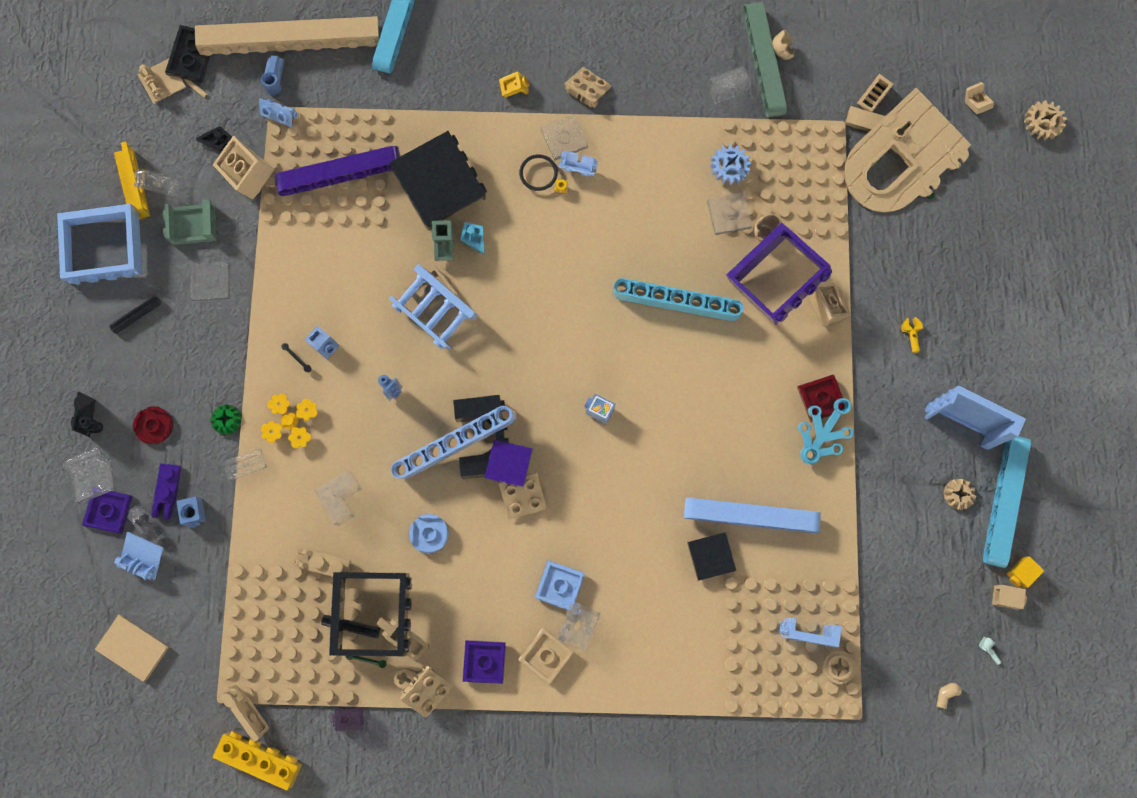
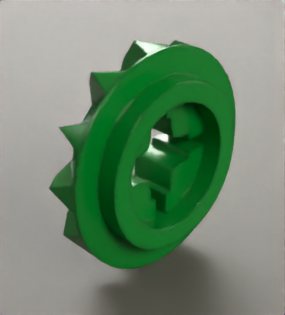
[210,404,242,435]

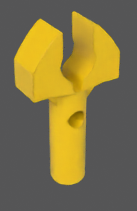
[901,317,923,353]

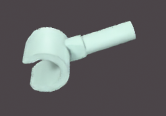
[979,637,1001,665]

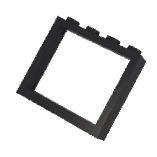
[329,572,413,657]

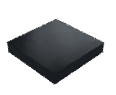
[687,532,737,581]

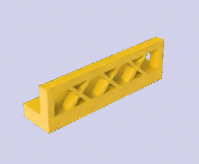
[114,142,150,219]

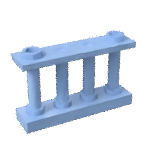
[389,264,478,350]

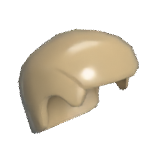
[772,30,795,60]
[754,214,783,242]

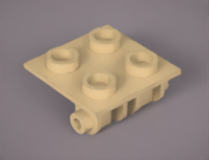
[138,59,186,104]
[564,67,612,108]
[499,472,547,519]
[400,665,453,718]

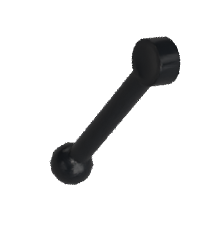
[281,343,312,373]

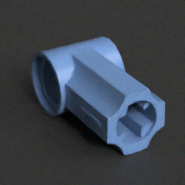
[261,55,285,96]

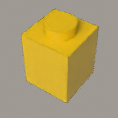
[1006,556,1044,588]

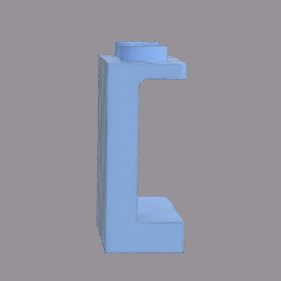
[780,617,842,647]

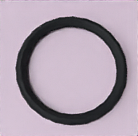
[519,154,558,191]

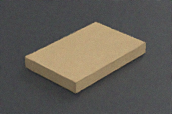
[95,615,169,682]

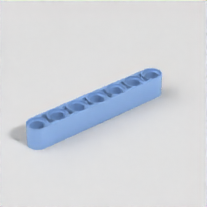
[391,406,516,479]
[684,498,821,533]

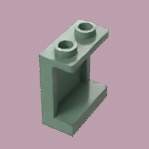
[162,199,217,245]

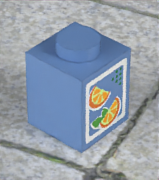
[584,394,616,424]

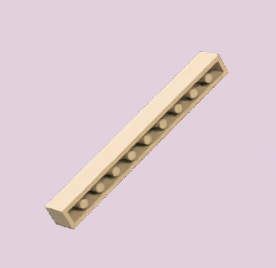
[195,16,380,56]

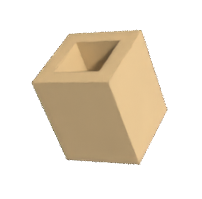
[992,585,1027,610]

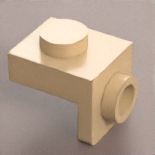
[965,82,994,114]

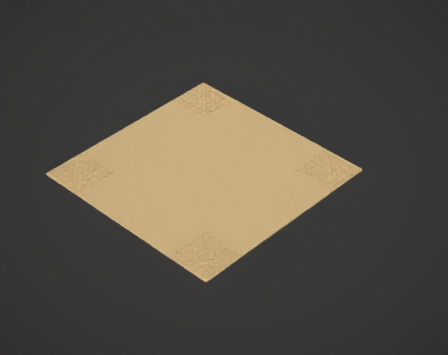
[217,107,862,720]

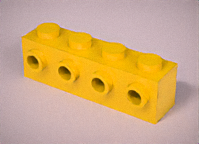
[212,731,302,791]

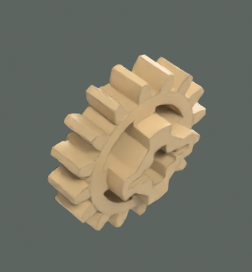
[1024,100,1067,141]

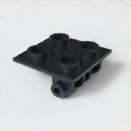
[71,392,103,437]

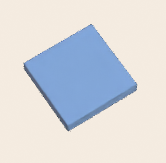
[535,560,585,612]

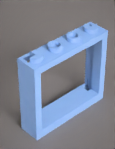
[57,204,142,285]

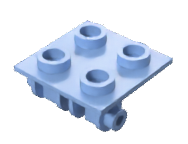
[114,532,163,580]

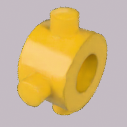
[554,179,569,193]

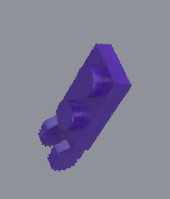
[151,463,182,519]

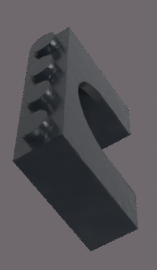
[453,395,509,479]

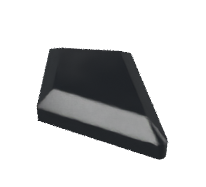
[196,126,232,151]

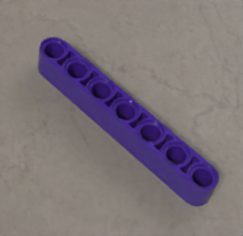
[274,146,401,196]

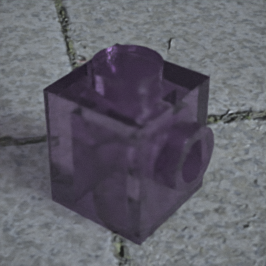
[332,707,364,731]

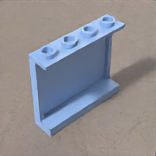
[924,385,1026,450]

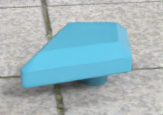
[460,222,485,254]

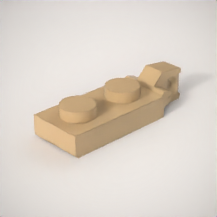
[376,617,430,662]

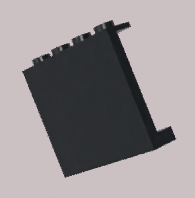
[389,131,487,231]

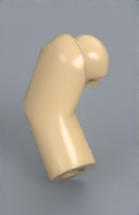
[936,683,962,709]

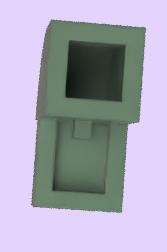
[432,221,454,261]

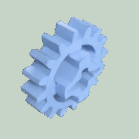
[710,144,751,185]

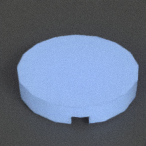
[409,514,449,554]

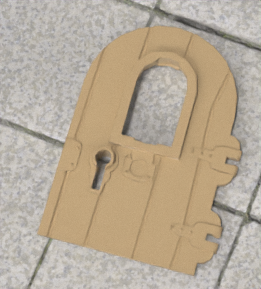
[844,88,971,213]

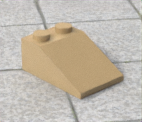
[213,135,274,199]

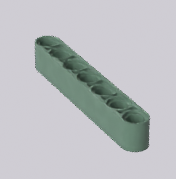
[743,2,787,118]

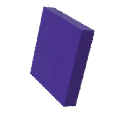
[484,440,533,488]
[82,487,133,534]
[462,640,506,684]

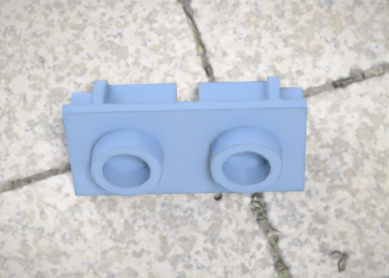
[259,98,298,127]
[558,151,598,176]

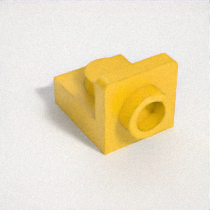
[499,71,529,98]

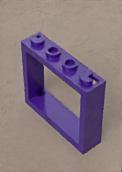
[726,223,832,325]

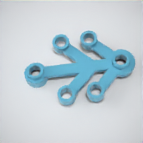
[798,398,853,465]

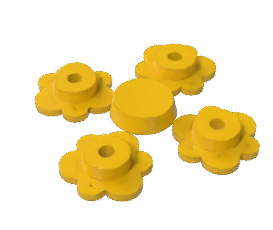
[261,393,318,448]

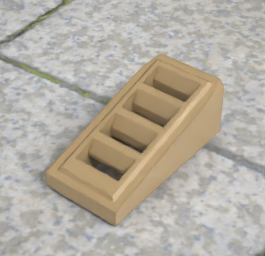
[857,74,894,112]

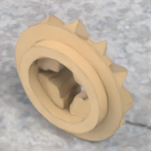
[944,479,976,510]
[822,651,855,684]

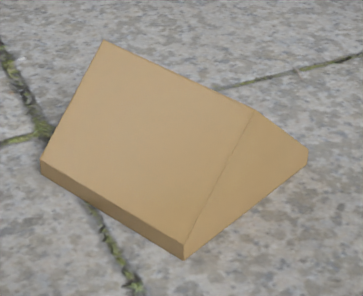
[808,283,850,327]

